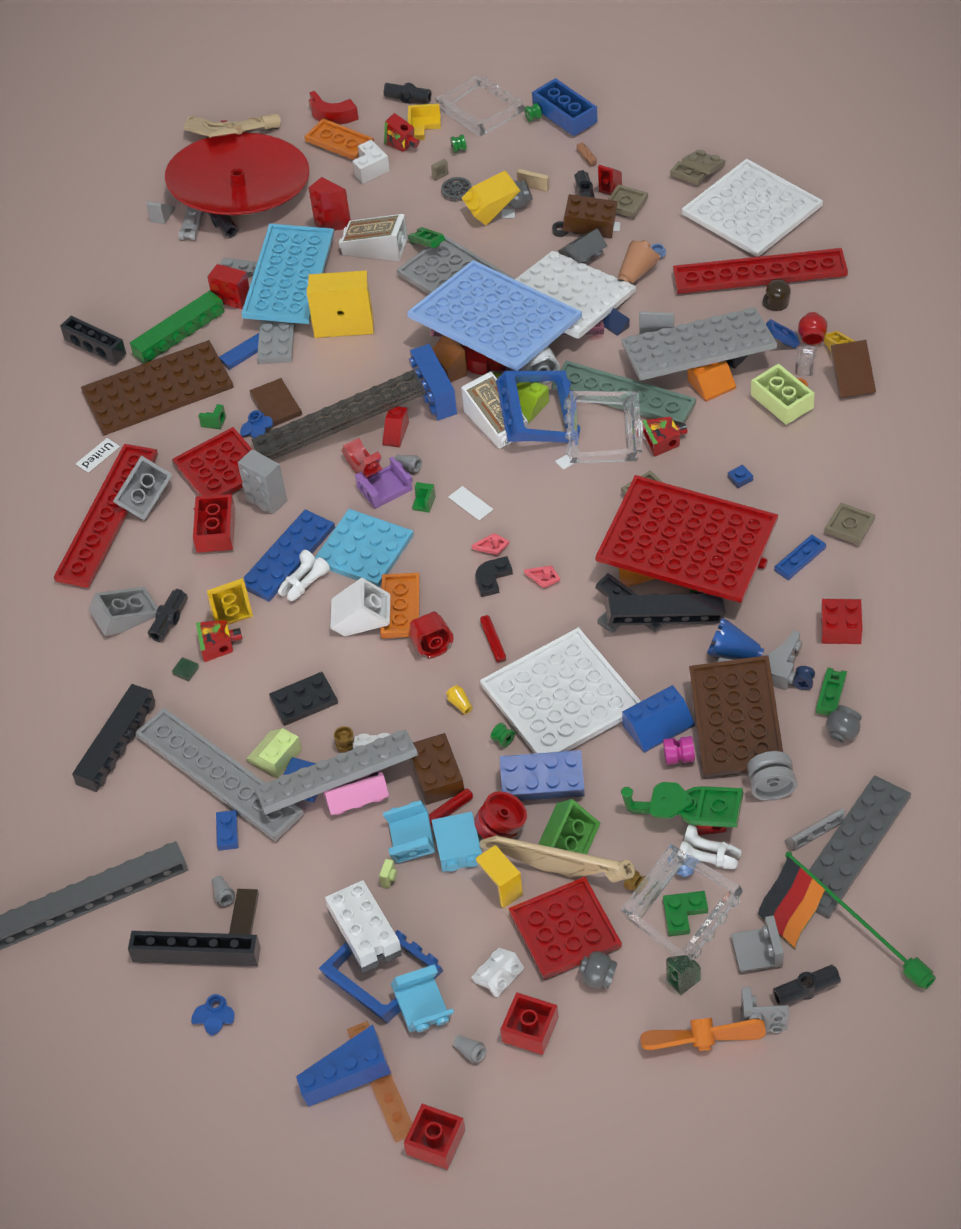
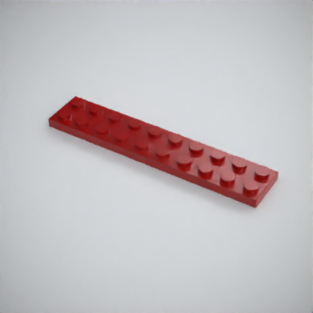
[673,248,848,294]
[54,444,158,588]

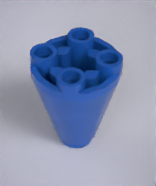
[707,618,764,660]

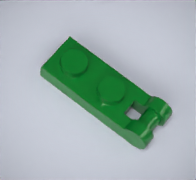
[408,227,445,248]
[816,667,847,716]

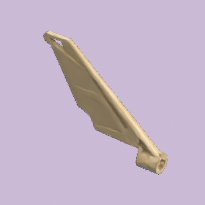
[479,836,635,883]

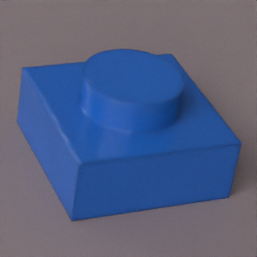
[728,465,753,488]

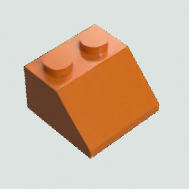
[687,361,736,402]

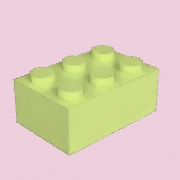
[751,364,815,425]

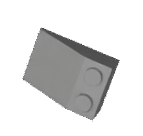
[113,456,173,521]
[89,587,158,636]

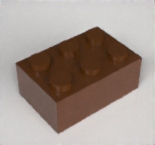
[563,194,618,238]
[410,733,464,805]

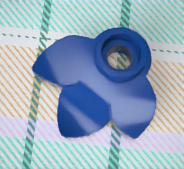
[240,410,273,440]
[191,994,235,1036]

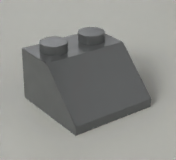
[558,228,607,264]

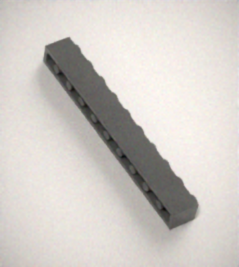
[0,841,189,950]

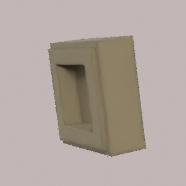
[431,159,449,181]

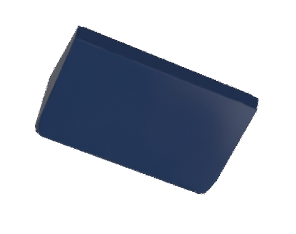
[599,308,630,336]

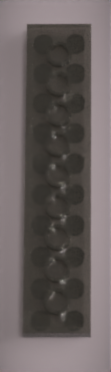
[251,370,426,460]

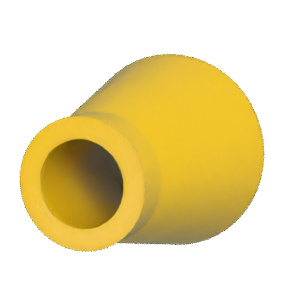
[446,685,473,715]

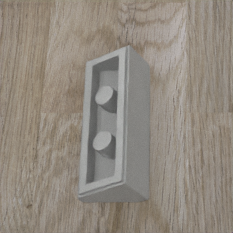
[785,808,845,851]

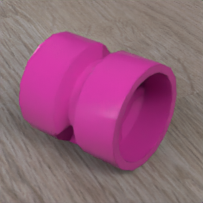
[663,736,695,765]

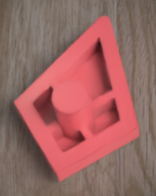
[472,533,509,555]
[524,565,560,588]

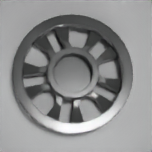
[441,177,472,202]

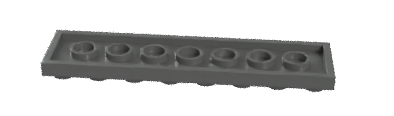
[809,775,911,919]

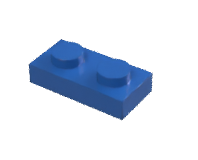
[766,319,800,348]
[216,810,239,851]

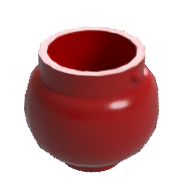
[798,312,828,345]

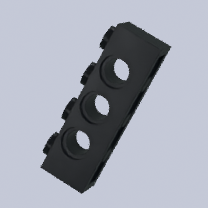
[60,315,126,364]

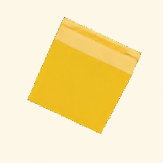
[307,270,374,338]

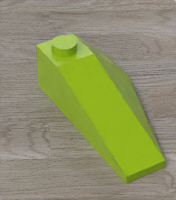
[492,372,549,423]

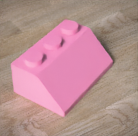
[323,770,389,815]

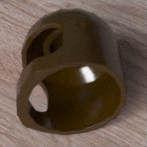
[762,280,791,311]

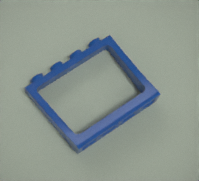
[496,371,580,443]
[319,925,443,1024]

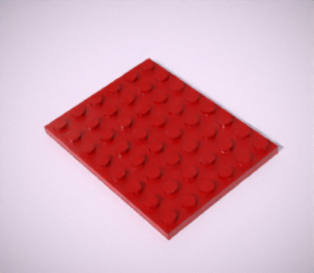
[595,475,778,603]

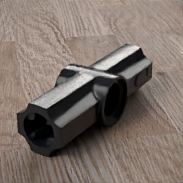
[383,83,432,103]
[574,170,595,198]
[207,212,238,238]
[148,589,188,642]
[773,964,841,1006]

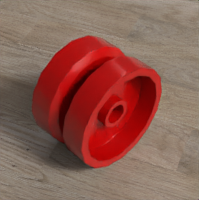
[474,791,527,839]

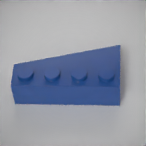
[296,1024,391,1107]

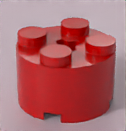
[409,611,454,658]

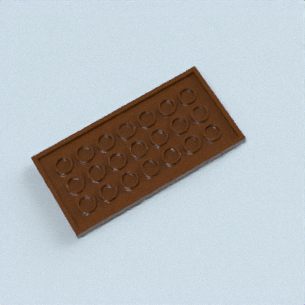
[81,340,234,436]

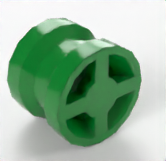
[524,103,542,122]
[450,134,467,153]
[490,723,515,748]

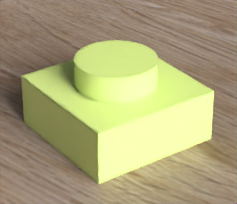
[379,859,397,889]

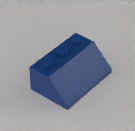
[622,685,695,753]

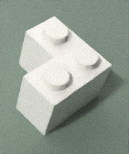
[352,140,390,184]

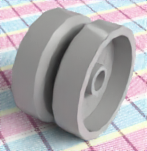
[747,751,797,801]

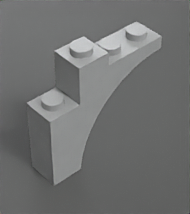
[718,630,802,690]

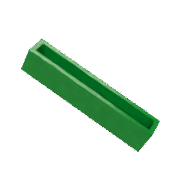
[129,290,225,363]

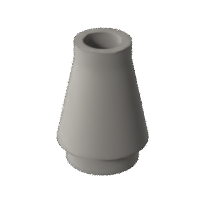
[394,454,422,473]
[212,876,235,906]
[453,1035,487,1063]

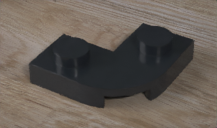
[475,556,513,597]

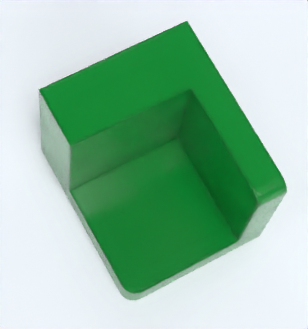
[198,404,226,430]
[412,482,436,513]

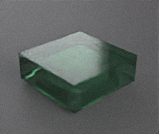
[172,657,199,681]

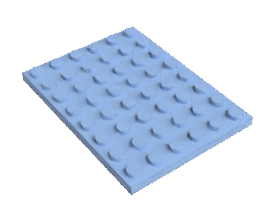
[407,260,582,371]

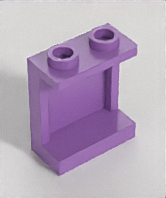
[355,457,413,509]

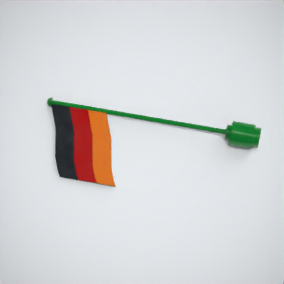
[758,851,936,990]

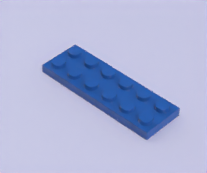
[243,509,335,602]

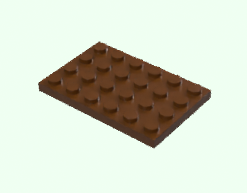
[689,655,783,778]

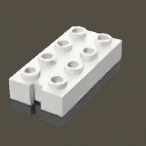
[325,880,402,973]

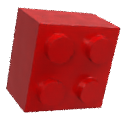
[207,264,250,309]
[821,599,863,644]
[500,992,559,1055]
[404,1103,466,1170]

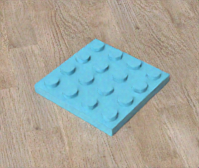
[315,509,414,587]

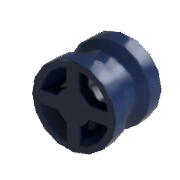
[793,666,815,690]

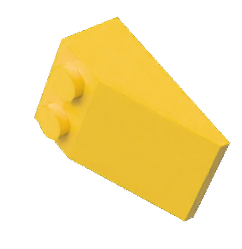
[462,170,521,225]
[207,578,253,625]

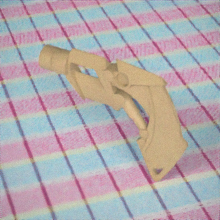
[184,113,281,138]

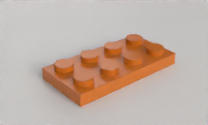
[304,119,374,160]
[380,572,420,639]

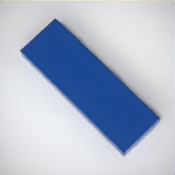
[219,333,259,370]
[774,535,826,580]

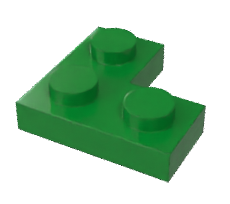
[663,891,708,937]

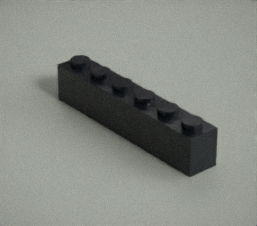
[605,593,726,626]
[72,684,155,792]
[128,931,261,966]

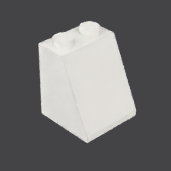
[330,578,390,636]

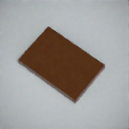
[830,340,876,399]
[249,378,302,428]

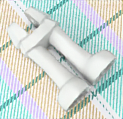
[278,550,330,602]
[678,824,742,869]

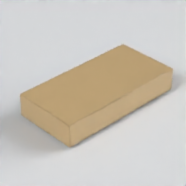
[517,169,550,192]

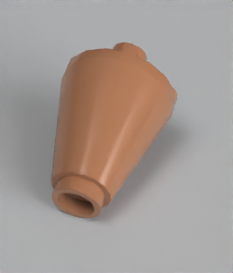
[617,240,661,284]

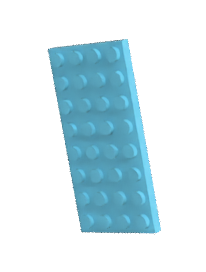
[242,224,334,324]

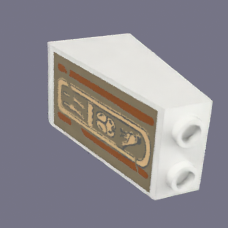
[339,214,408,262]
[461,372,529,449]

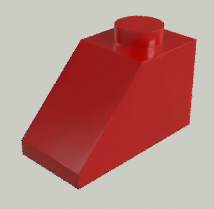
[598,164,622,195]
[382,405,409,448]

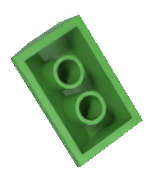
[538,799,600,854]

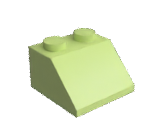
[246,728,302,778]

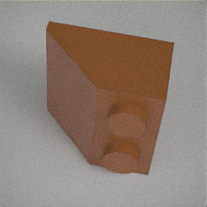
[433,335,467,382]

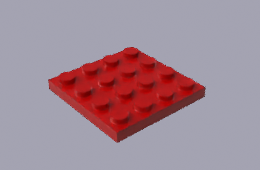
[172,427,252,496]
[508,877,622,980]

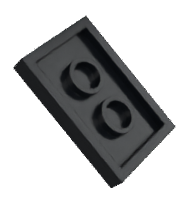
[269,672,338,726]

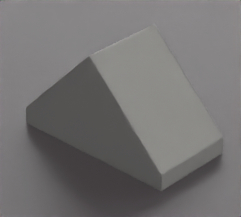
[146,201,175,224]

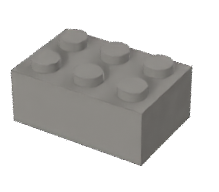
[238,449,287,514]

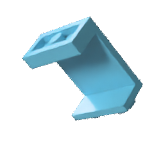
[383,801,435,864]
[432,812,482,872]
[391,964,454,1033]

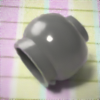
[507,180,533,209]
[826,705,862,742]
[578,951,617,989]

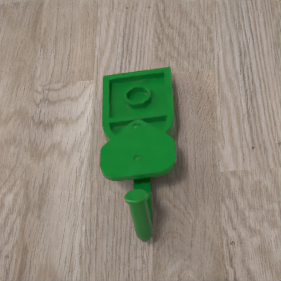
[621,782,744,827]

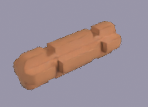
[576,142,597,166]

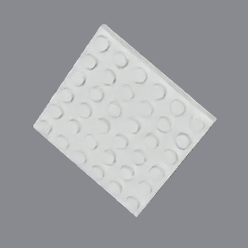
[681,159,823,257]
[515,251,636,339]
[480,627,641,754]

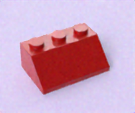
[308,177,351,231]

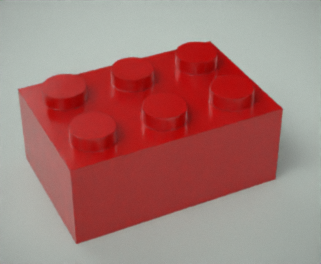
[193,494,235,553]

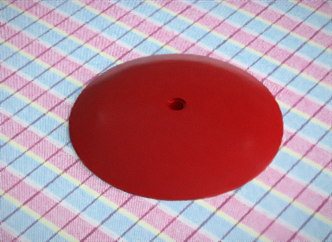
[165,132,310,215]

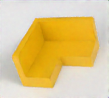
[407,104,441,140]
[476,845,523,908]

